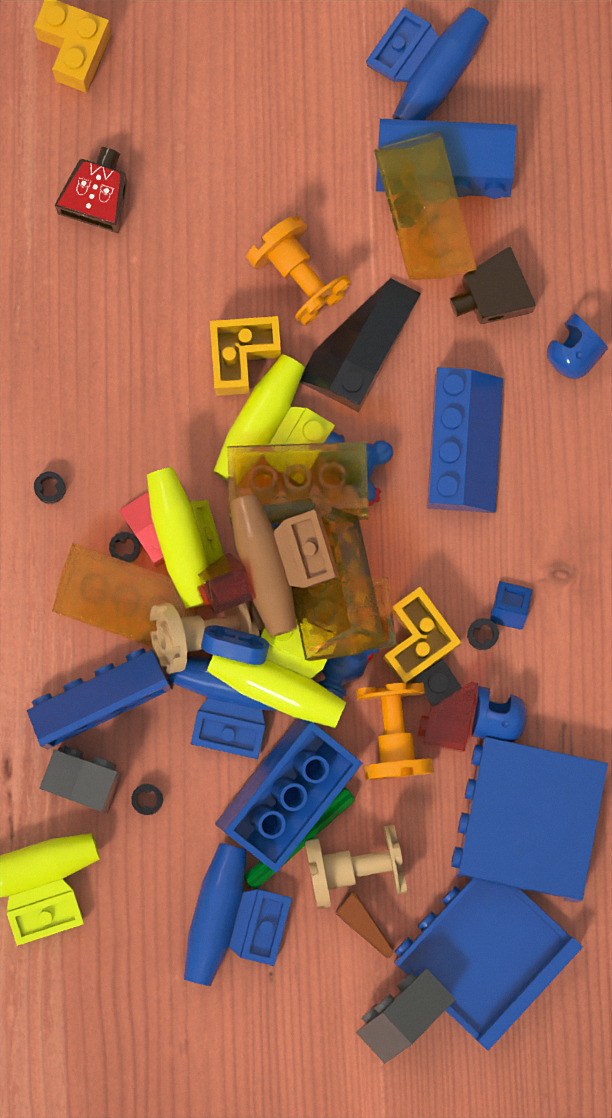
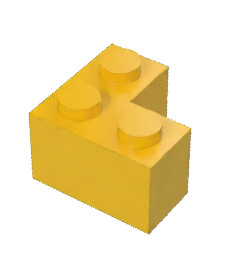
[34,0,112,93]
[210,316,281,396]
[383,587,461,684]

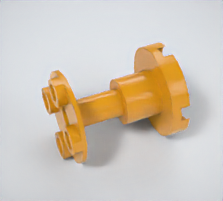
[246,215,352,326]
[356,683,434,780]

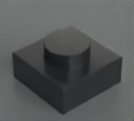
[414,660,462,707]

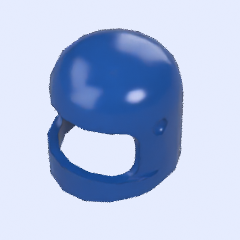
[547,313,608,379]
[472,686,527,743]

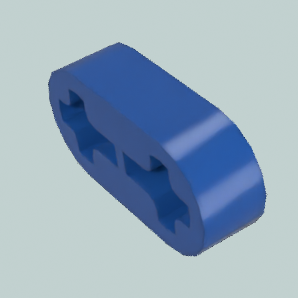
[201,625,269,665]

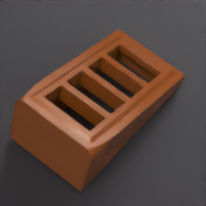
[335,892,394,958]

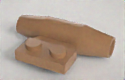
[230,494,340,637]

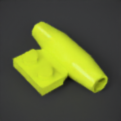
[213,354,335,485]
[146,467,227,609]
[207,618,347,728]
[0,833,100,946]

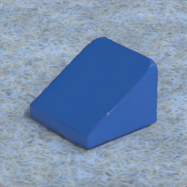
[490,581,533,630]

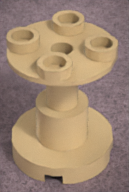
[150,590,259,674]
[305,825,407,909]

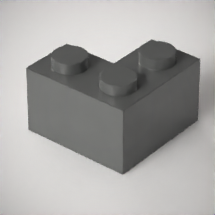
[39,746,122,813]
[356,968,456,1064]

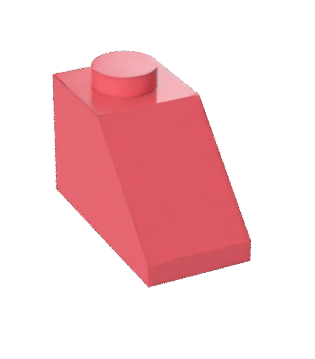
[119,492,165,568]

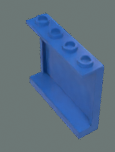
[451,737,608,903]
[394,877,583,1051]

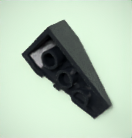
[300,278,421,412]

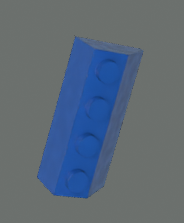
[376,119,517,199]
[427,367,503,513]
[26,648,172,750]
[215,718,363,873]

